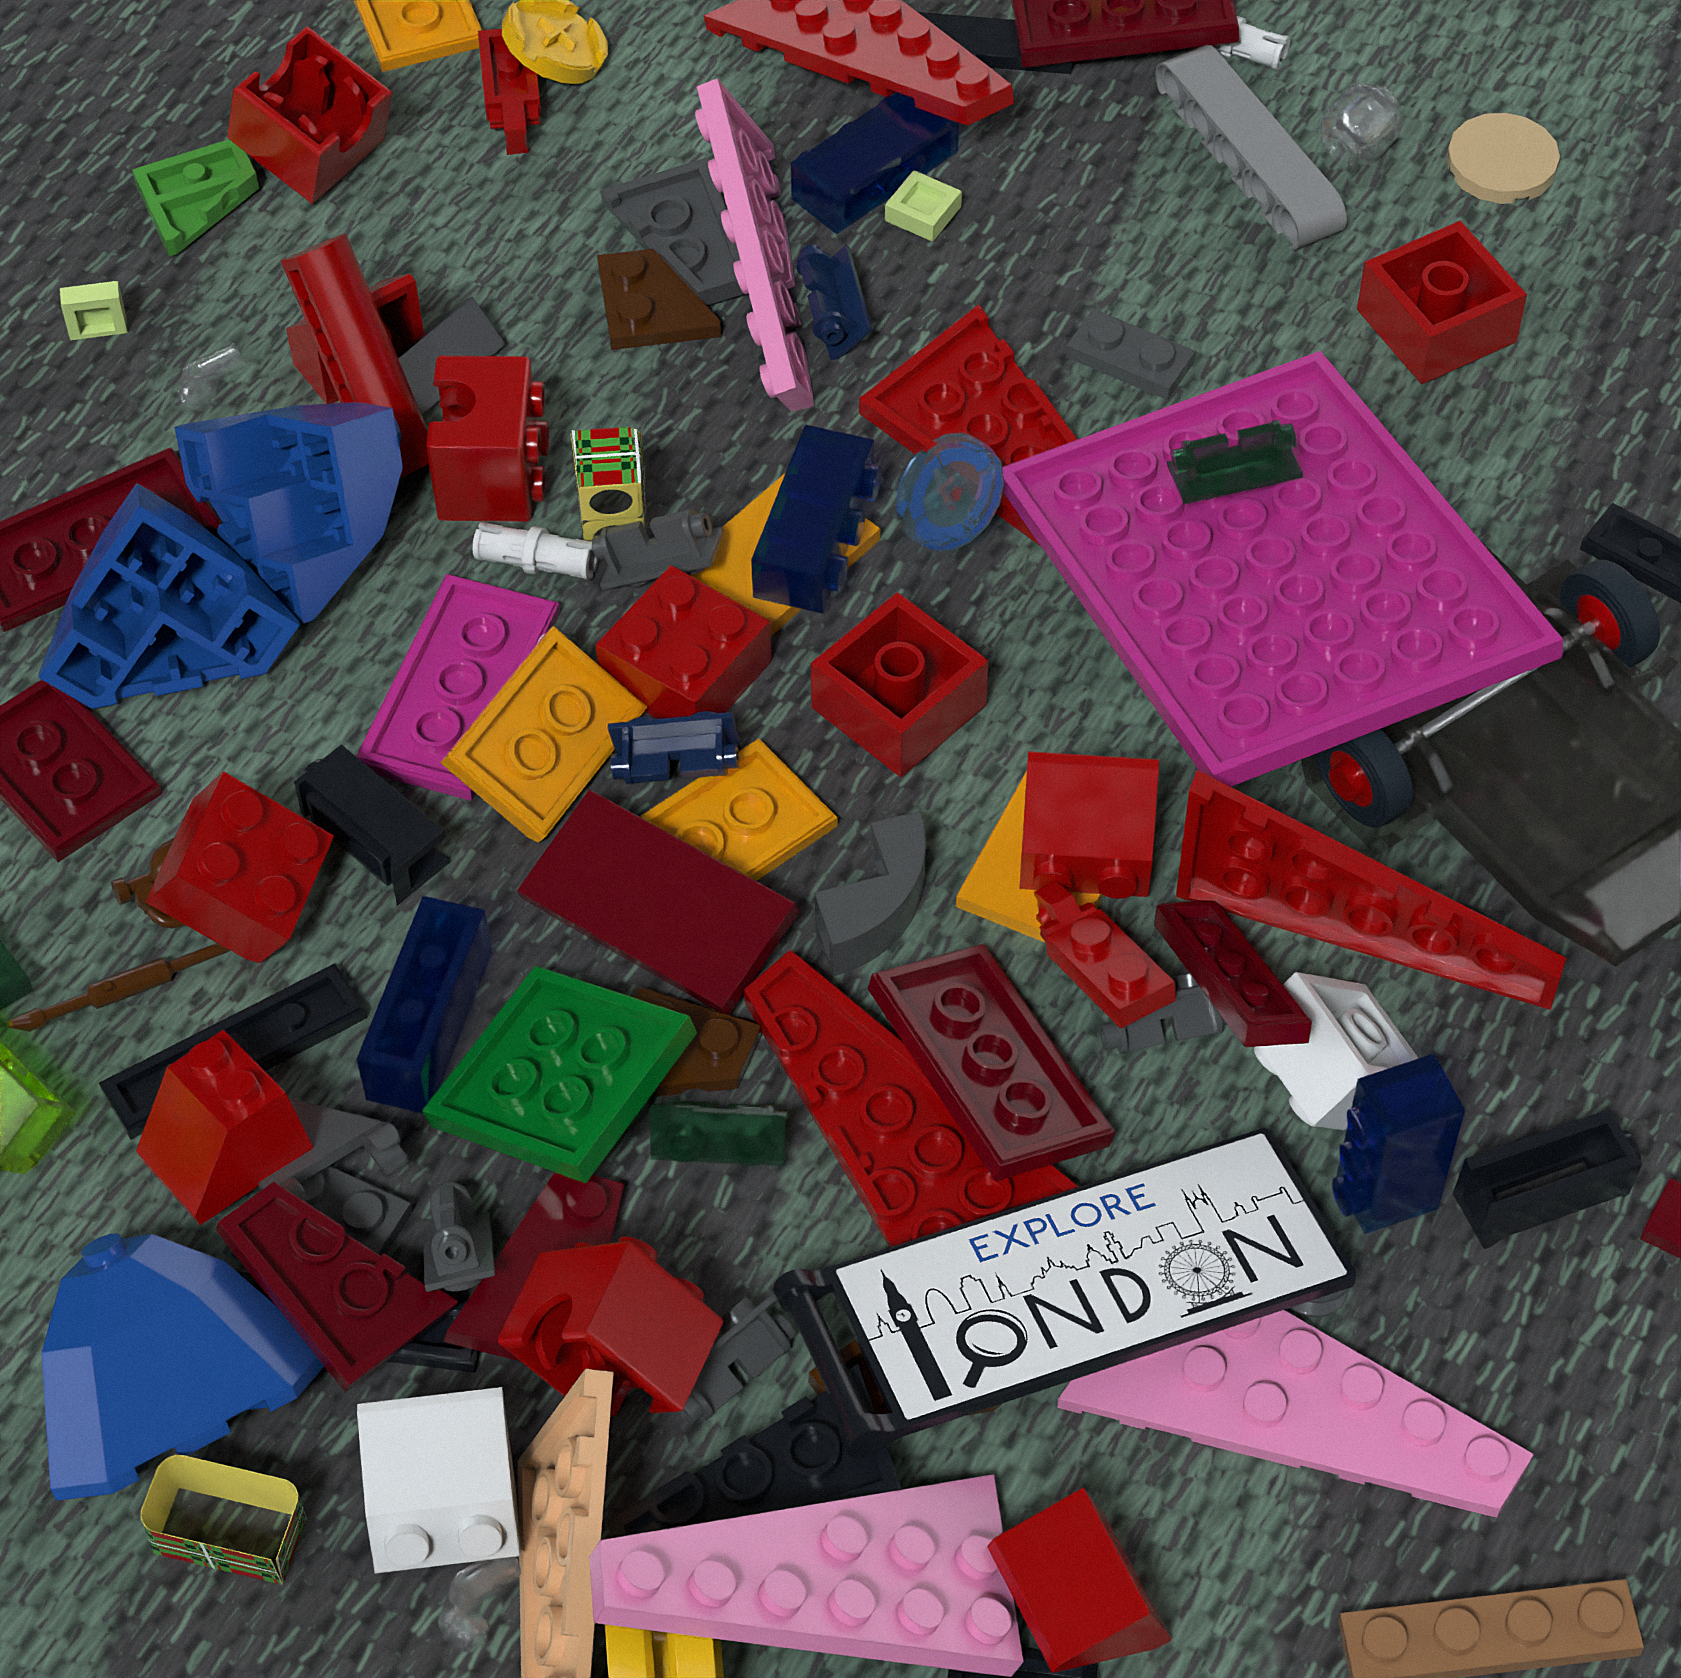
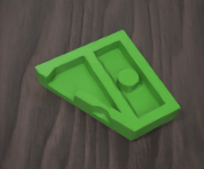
[132,139,259,257]

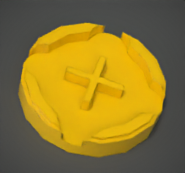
[502,0,608,84]

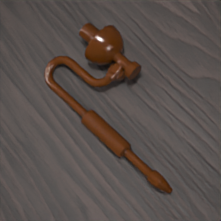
[7,838,230,1032]

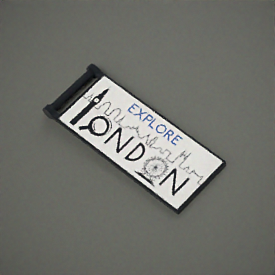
[773,1128,1356,1458]

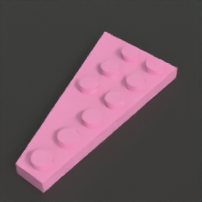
[695,78,814,411]
[1057,1310,1534,1518]
[589,1474,1023,1677]

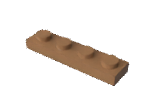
[1338,1579,1644,1678]

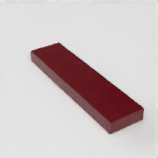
[1154,901,1312,1047]

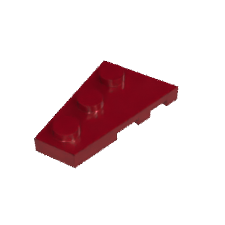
[443,1172,624,1362]
[215,1181,458,1393]

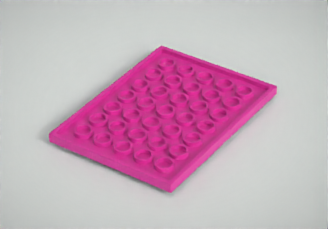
[997,351,1563,787]

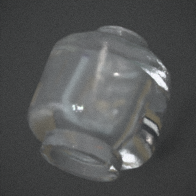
[1319,83,1403,167]

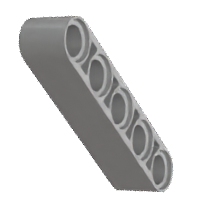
[1155,45,1347,251]

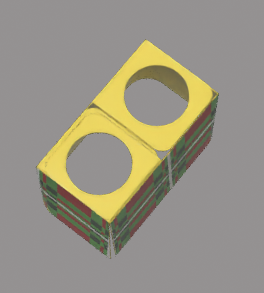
[570,427,646,541]
[141,1455,307,1585]

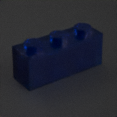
[790,92,959,235]
[751,424,882,614]
[356,896,492,1114]
[1332,1053,1465,1234]

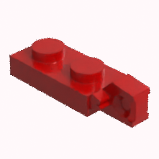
[478,29,541,155]
[1034,881,1176,1029]

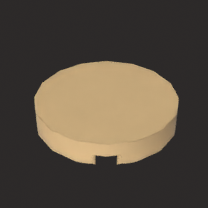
[1446,113,1560,204]

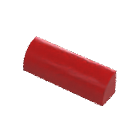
[280,233,429,478]

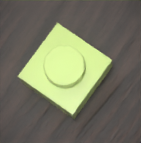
[885,170,962,242]
[60,281,128,340]

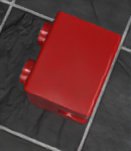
[227,26,393,204]
[426,355,549,522]
[497,1237,723,1417]

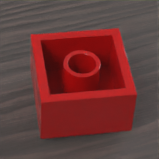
[1357,220,1527,385]
[596,565,771,719]
[810,592,988,778]
[145,771,334,963]

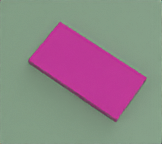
[356,574,560,801]

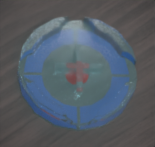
[895,433,1004,552]

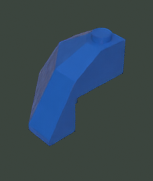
[174,402,403,624]
[38,483,300,709]
[41,1233,324,1501]

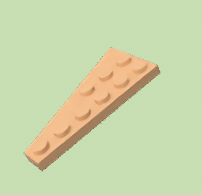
[518,1369,613,1678]

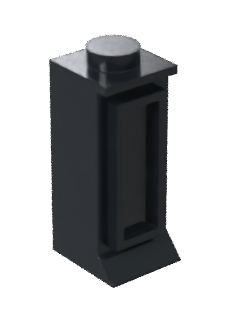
[294,744,450,906]
[1453,1109,1642,1249]

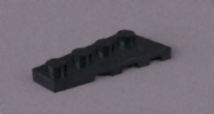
[607,1364,902,1538]

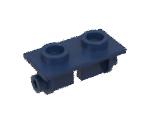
[796,245,873,360]
[608,711,743,785]

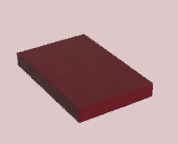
[0,680,162,863]

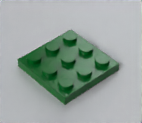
[422,966,697,1184]

